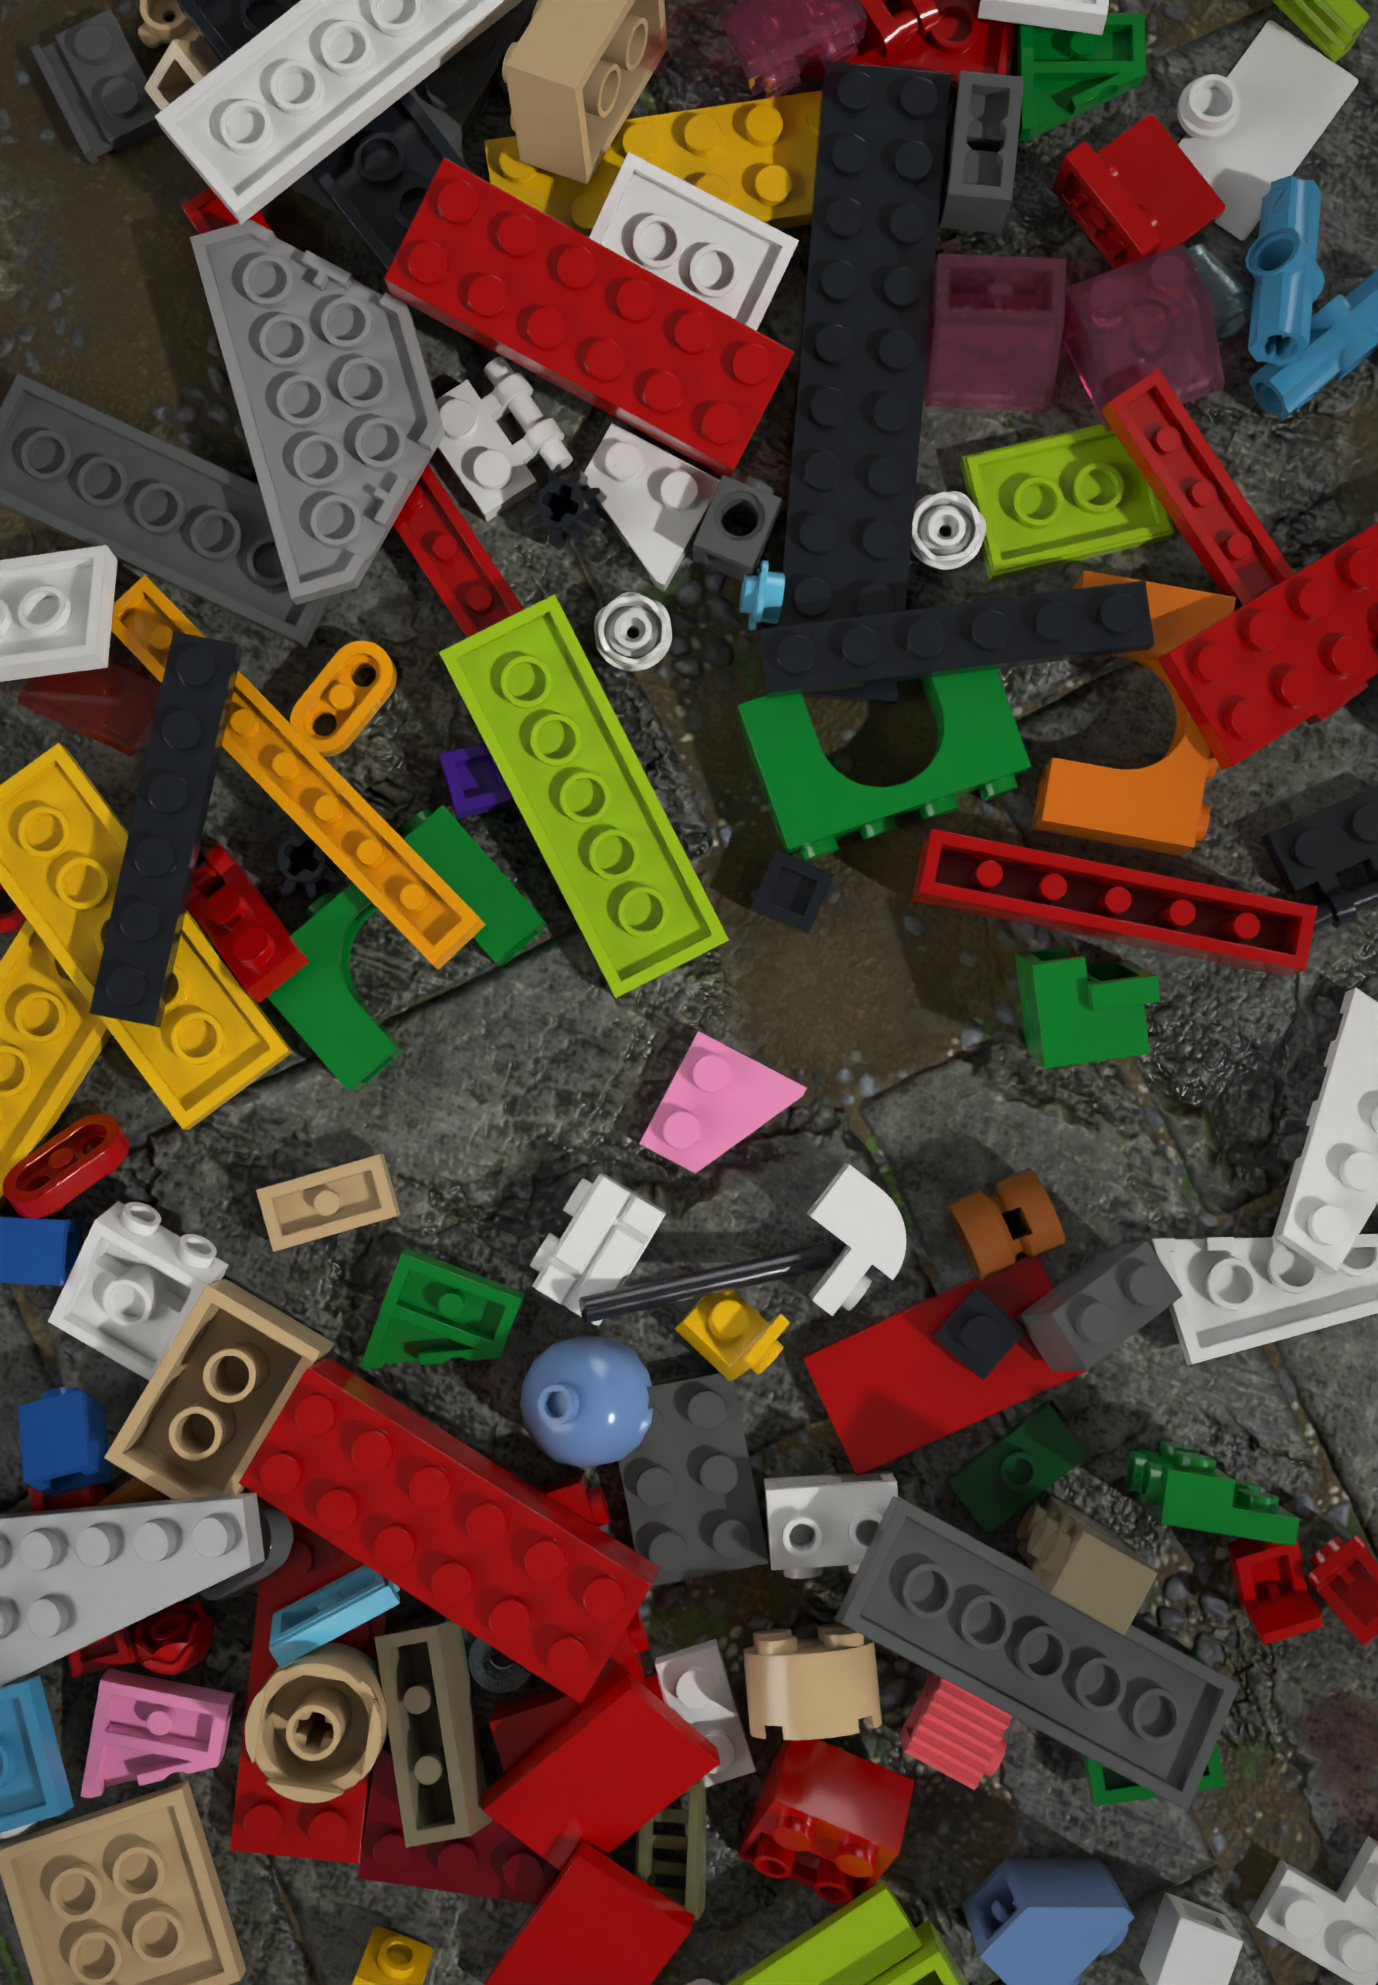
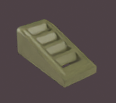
[635,1778,706,1920]

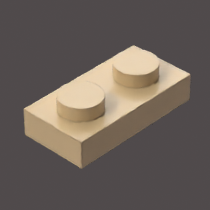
[256,1154,401,1252]

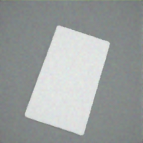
[1178,20,1358,241]

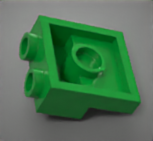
[1125,1441,1299,1546]

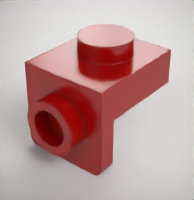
[1308,1534,1378,1648]
[1226,1538,1323,1644]

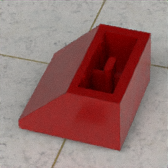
[736,1739,915,1904]

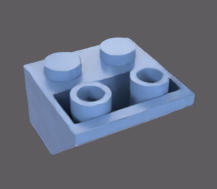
[961,1857,1135,1985]

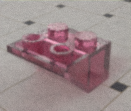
[718,0,867,100]
[925,254,1066,411]

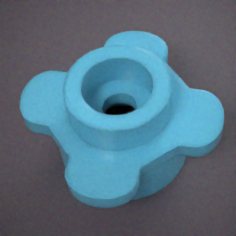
[739,560,785,630]

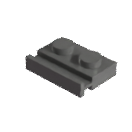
[30,8,162,166]

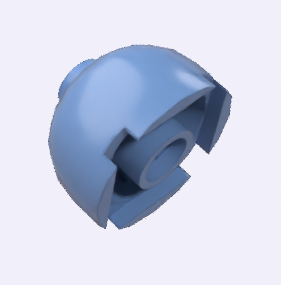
[520,1335,653,1468]

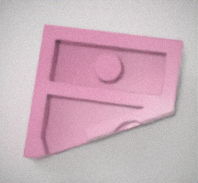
[639,1031,807,1174]
[80,1668,235,1798]

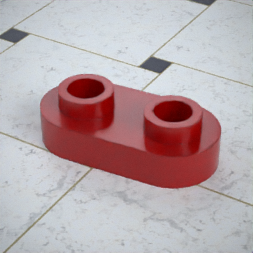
[3,1114,129,1219]

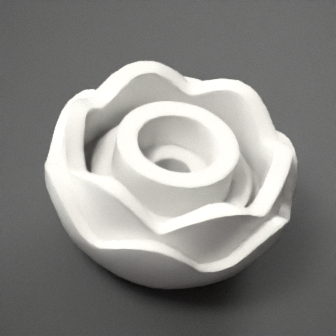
[911,491,986,570]
[594,592,672,672]

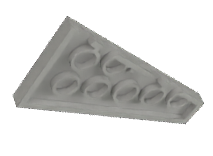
[0,1492,265,1687]

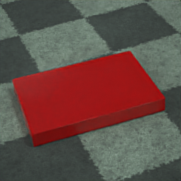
[482,1673,720,1872]
[483,1841,695,1985]

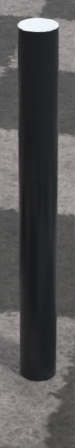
[579,1243,832,1323]

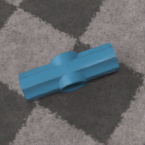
[1245,175,1325,367]
[1248,269,1378,421]

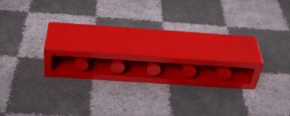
[911,829,1318,976]

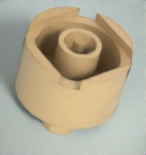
[743,1623,882,1740]
[245,1642,389,1803]

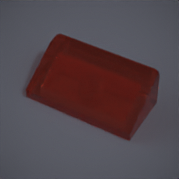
[18,661,161,756]

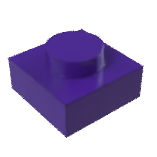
[439,742,516,820]

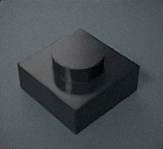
[750,850,834,935]
[931,1286,1026,1380]

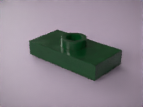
[945,1401,1089,1535]

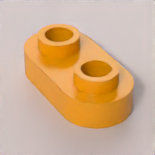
[290,641,397,757]

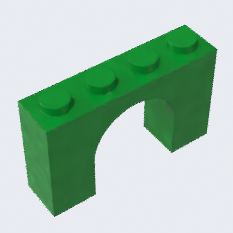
[737,669,1031,862]
[267,805,548,1091]

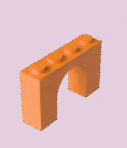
[1031,570,1236,856]

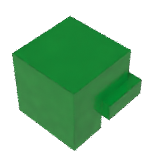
[1015,945,1160,1069]

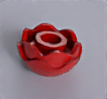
[131,1601,214,1675]

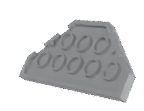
[190,220,445,605]

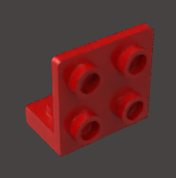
[1052,114,1225,286]

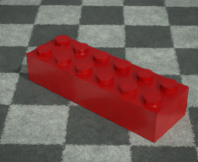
[384,158,795,477]
[239,1358,661,1704]

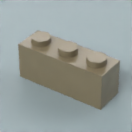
[1016,1493,1158,1636]
[374,1620,493,1848]

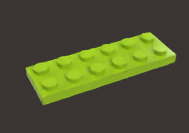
[439,594,729,998]

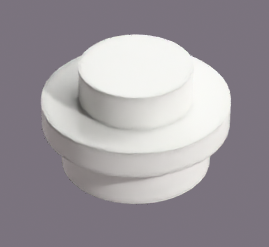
[1177,74,1241,141]

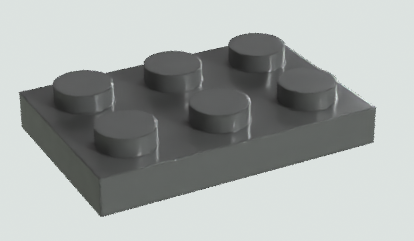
[618,1370,770,1587]

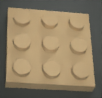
[0,1780,246,1985]

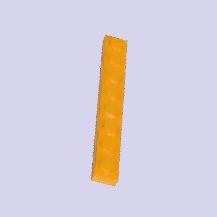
[111,575,486,970]

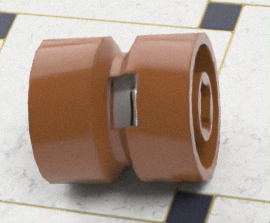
[946,1168,1066,1281]

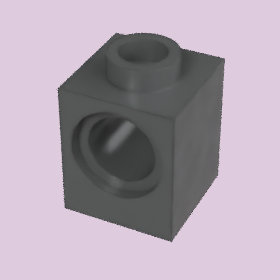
[693,475,781,582]

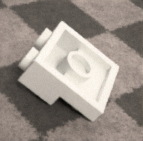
[48,1201,229,1381]

